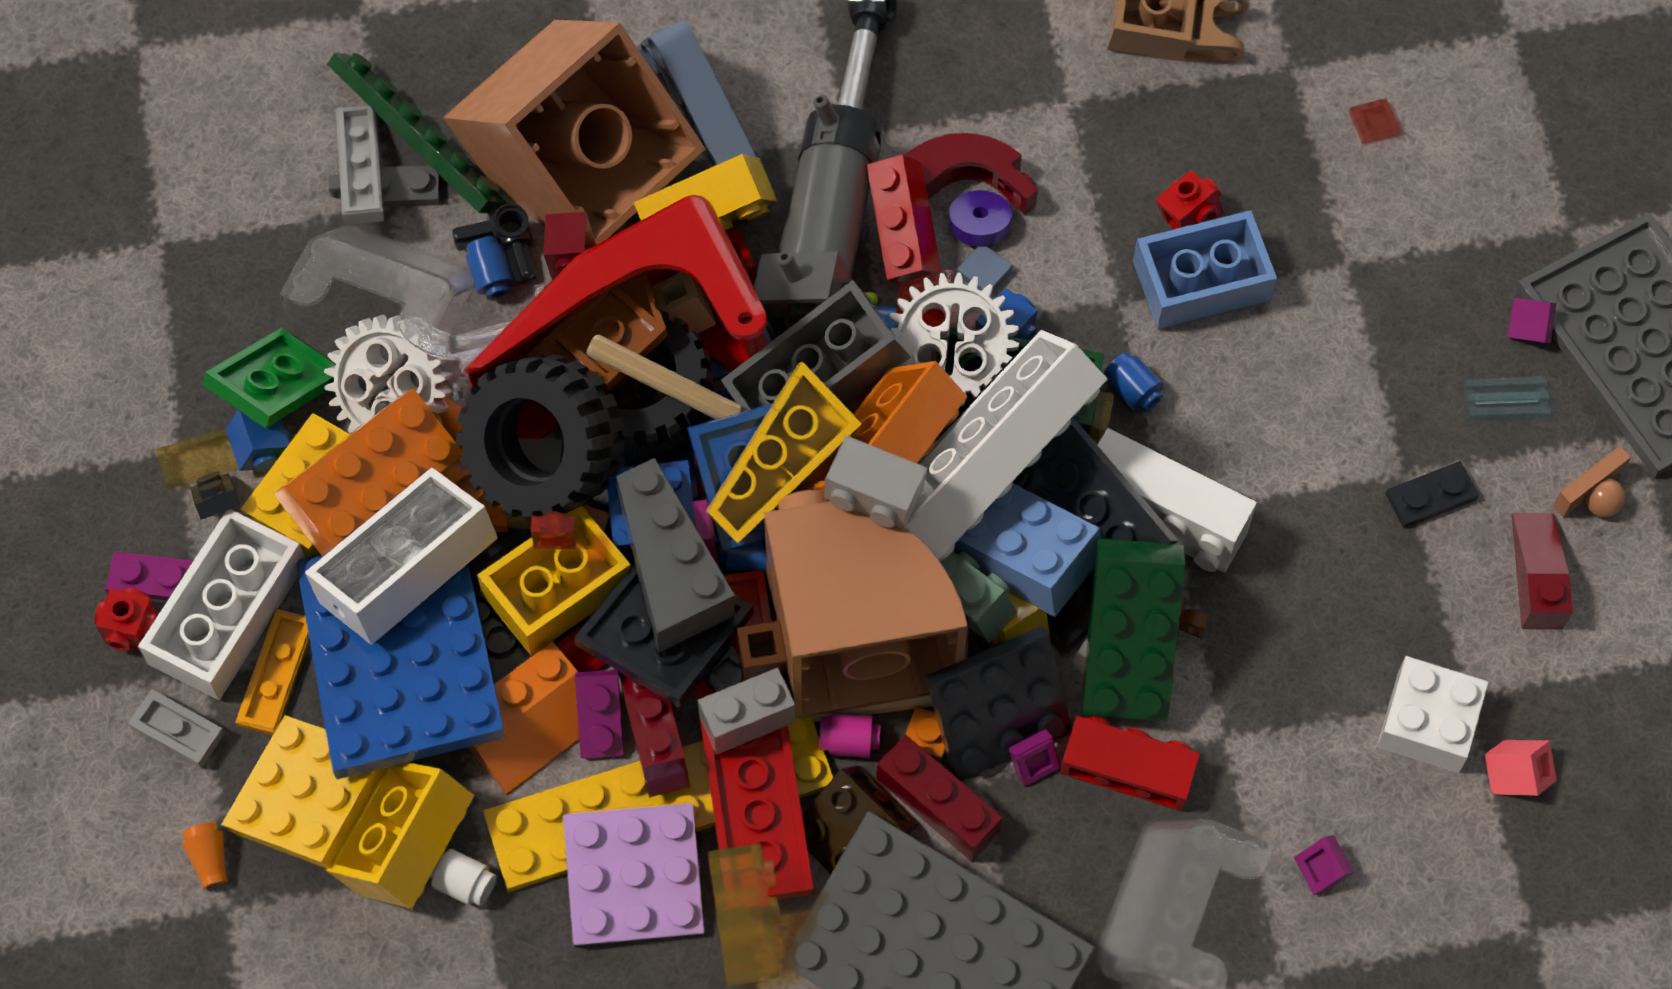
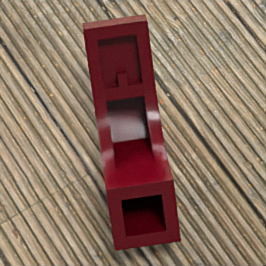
[905,133,1038,216]

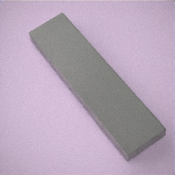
[336,105,384,225]

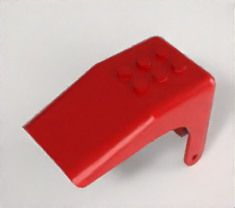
[464,195,768,439]

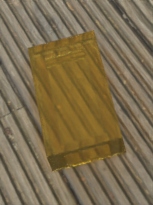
[156,428,238,488]

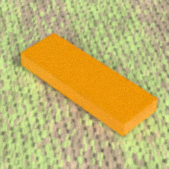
[235,609,310,735]

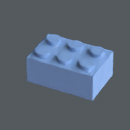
[1133,210,1277,330]
[953,484,1101,617]

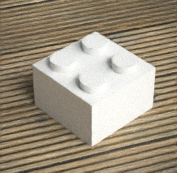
[1377,656,1488,773]

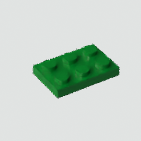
[202,328,335,429]

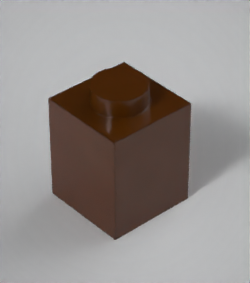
[737,621,787,681]

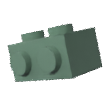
[939,550,1018,643]

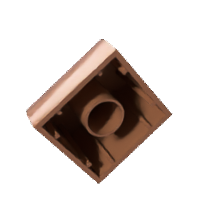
[443,20,706,245]
[764,490,967,719]

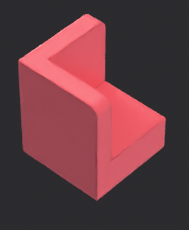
[1484,740,1557,796]

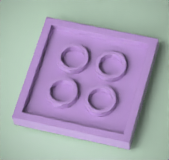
[563,803,704,946]

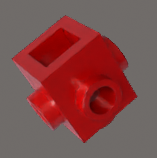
[1155,170,1225,230]
[94,588,159,651]

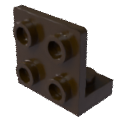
[802,765,919,874]

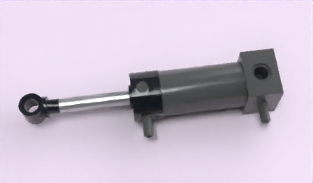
[754,0,897,340]

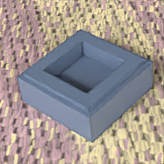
[956,246,1013,292]

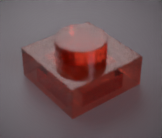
[531,512,577,549]

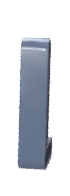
[637,20,756,168]

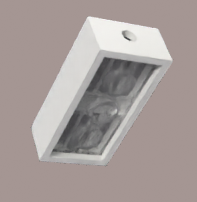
[305,468,498,645]

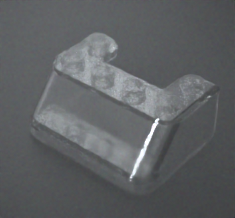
[279,225,477,358]
[1094,819,1276,989]

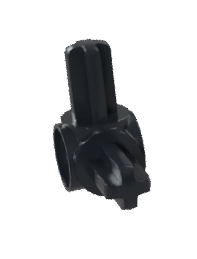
[452,204,536,283]

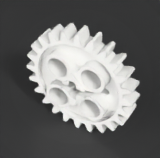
[889,273,1019,406]
[324,315,453,433]

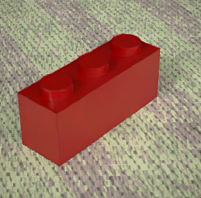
[867,154,941,286]
[1060,716,1200,812]

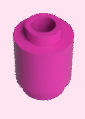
[819,713,880,758]

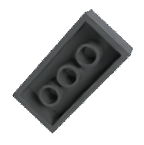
[721,280,911,412]

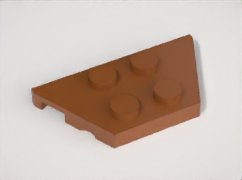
[522,272,668,391]

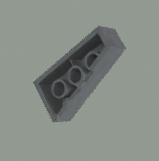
[617,458,735,653]

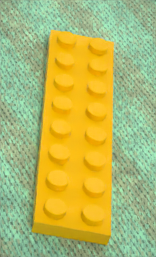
[483,716,833,892]

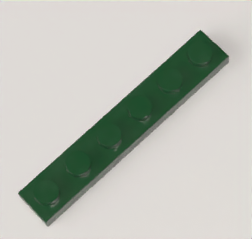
[327,52,508,214]

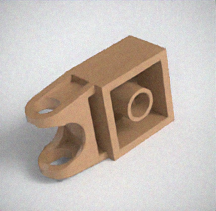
[1107,0,1250,62]

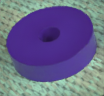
[948,190,1012,246]

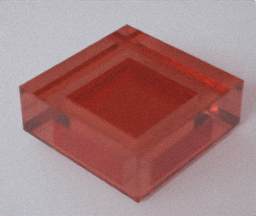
[1349,98,1400,144]

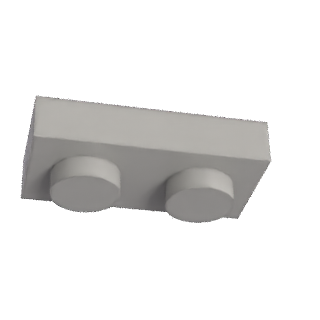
[128,689,225,768]

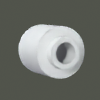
[430,849,497,906]

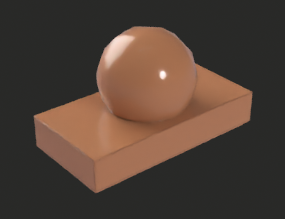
[1553,447,1631,518]

